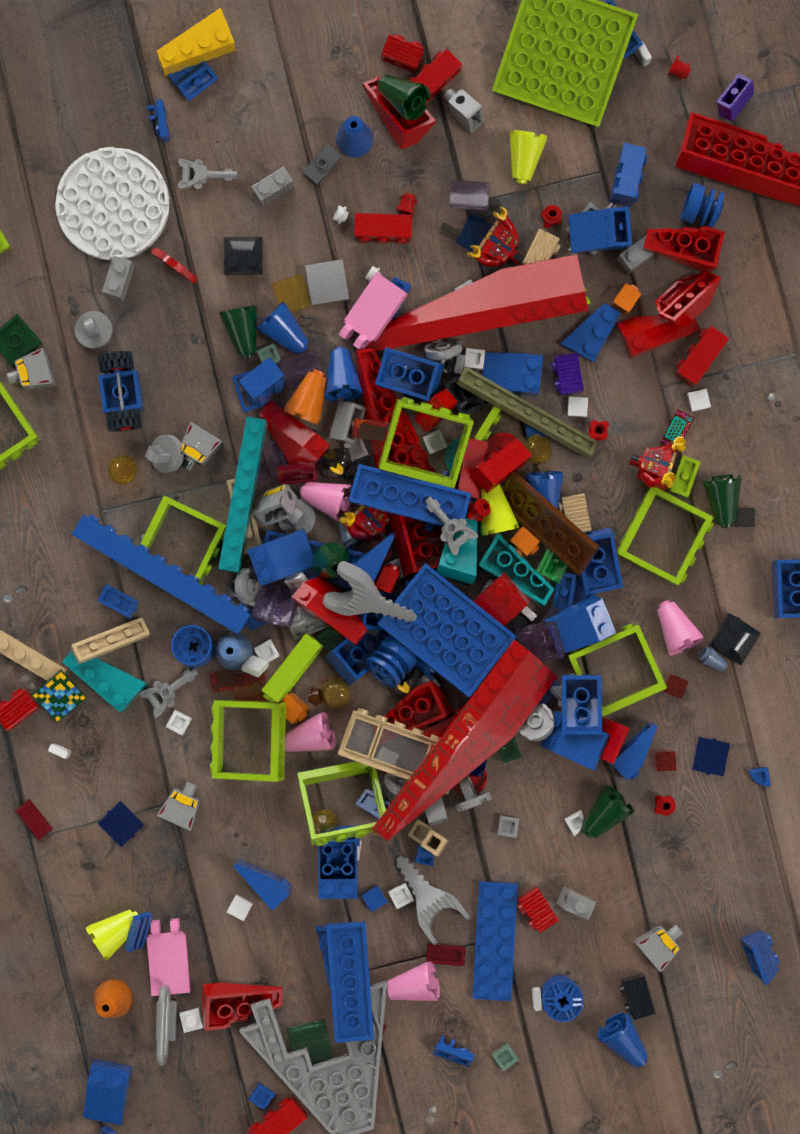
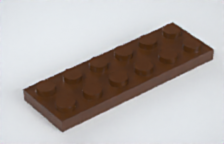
[502,472,600,575]

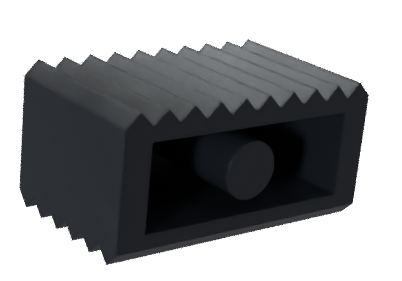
[619,973,656,1020]

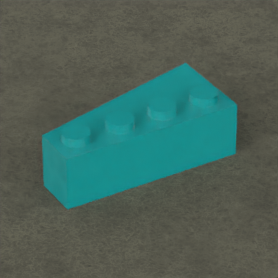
[437,501,477,585]
[477,533,554,608]
[62,651,148,713]

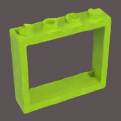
[0,382,41,470]
[378,397,474,489]
[617,488,714,586]
[140,496,226,585]
[567,623,667,717]
[262,634,325,703]
[210,700,286,782]
[297,761,386,846]

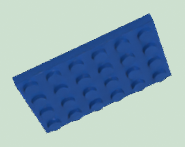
[376,563,517,698]

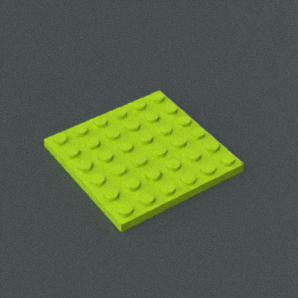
[492,0,638,127]

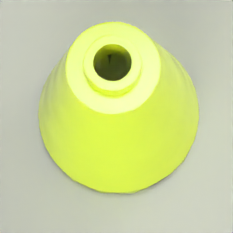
[509,130,548,184]
[481,485,519,536]
[85,909,138,960]

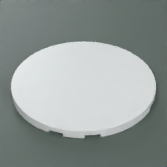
[55,147,170,261]

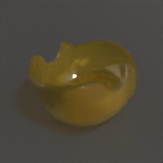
[524,434,552,465]
[108,455,137,485]
[322,677,351,708]
[312,809,338,834]

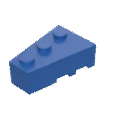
[609,143,648,208]

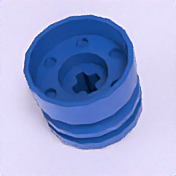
[680,182,725,228]
[171,625,215,668]
[365,636,417,688]
[541,975,584,1022]

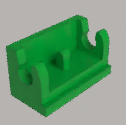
[537,548,568,584]

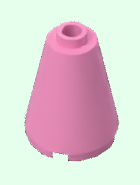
[300,482,354,522]
[657,600,704,656]
[285,712,336,752]
[386,961,440,1001]

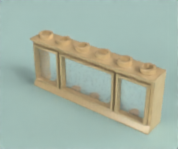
[337,708,449,794]

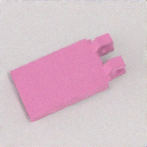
[339,272,408,350]
[147,918,191,996]

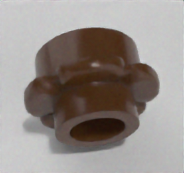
[308,687,323,706]

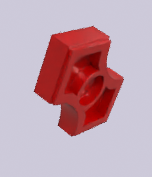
[151,248,198,284]

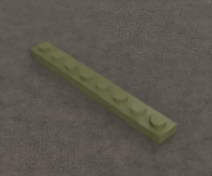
[456,366,598,459]

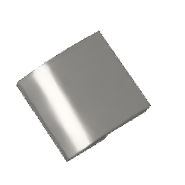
[305,259,349,305]

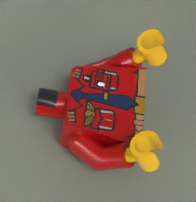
[467,207,524,267]
[629,436,686,491]
[340,506,390,542]

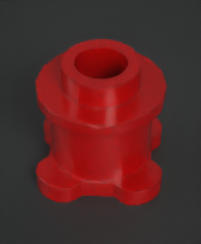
[667,55,692,81]
[396,193,418,217]
[541,205,562,229]
[588,420,609,441]
[466,498,491,522]
[654,795,676,816]

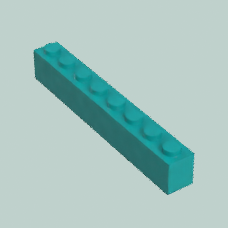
[218,417,268,573]

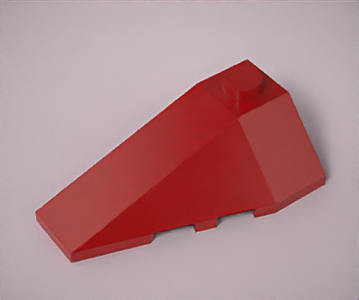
[362,77,436,150]
[643,226,725,272]
[616,315,701,359]
[259,400,330,475]
[292,576,367,645]
[373,680,453,745]
[201,983,283,1031]

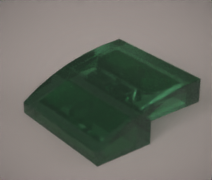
[287,1019,334,1065]

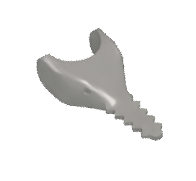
[323,561,417,622]
[397,856,471,945]

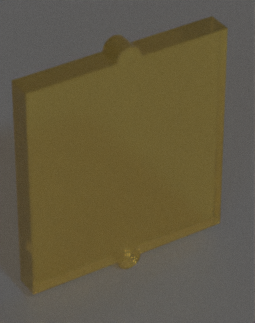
[272,274,312,313]

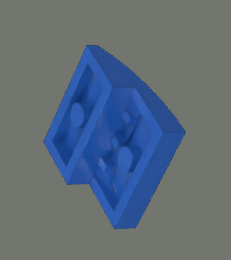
[168,61,219,102]
[552,573,595,612]

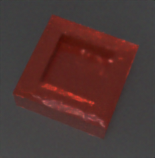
[663,674,689,699]
[655,751,677,772]

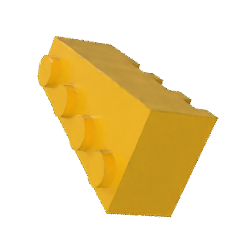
[157,8,235,76]

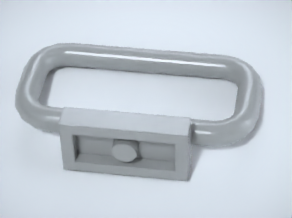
[156,984,177,1066]

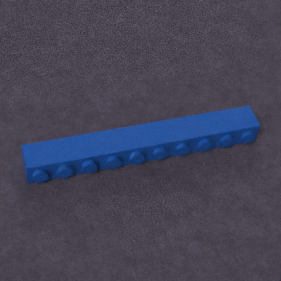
[72,514,252,634]

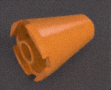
[284,369,327,424]
[94,979,133,1019]

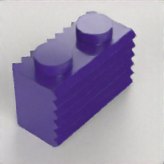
[717,74,754,122]
[551,353,584,396]

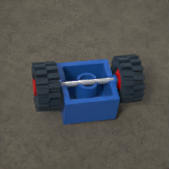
[98,351,145,432]

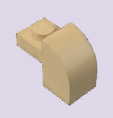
[408,819,449,857]

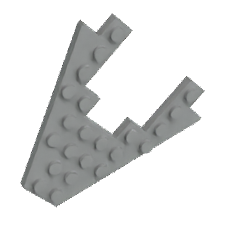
[240,980,387,1134]

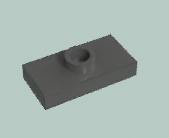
[303,144,342,185]

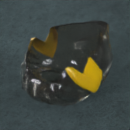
[319,447,352,479]
[386,666,420,695]

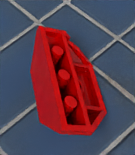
[655,270,721,327]

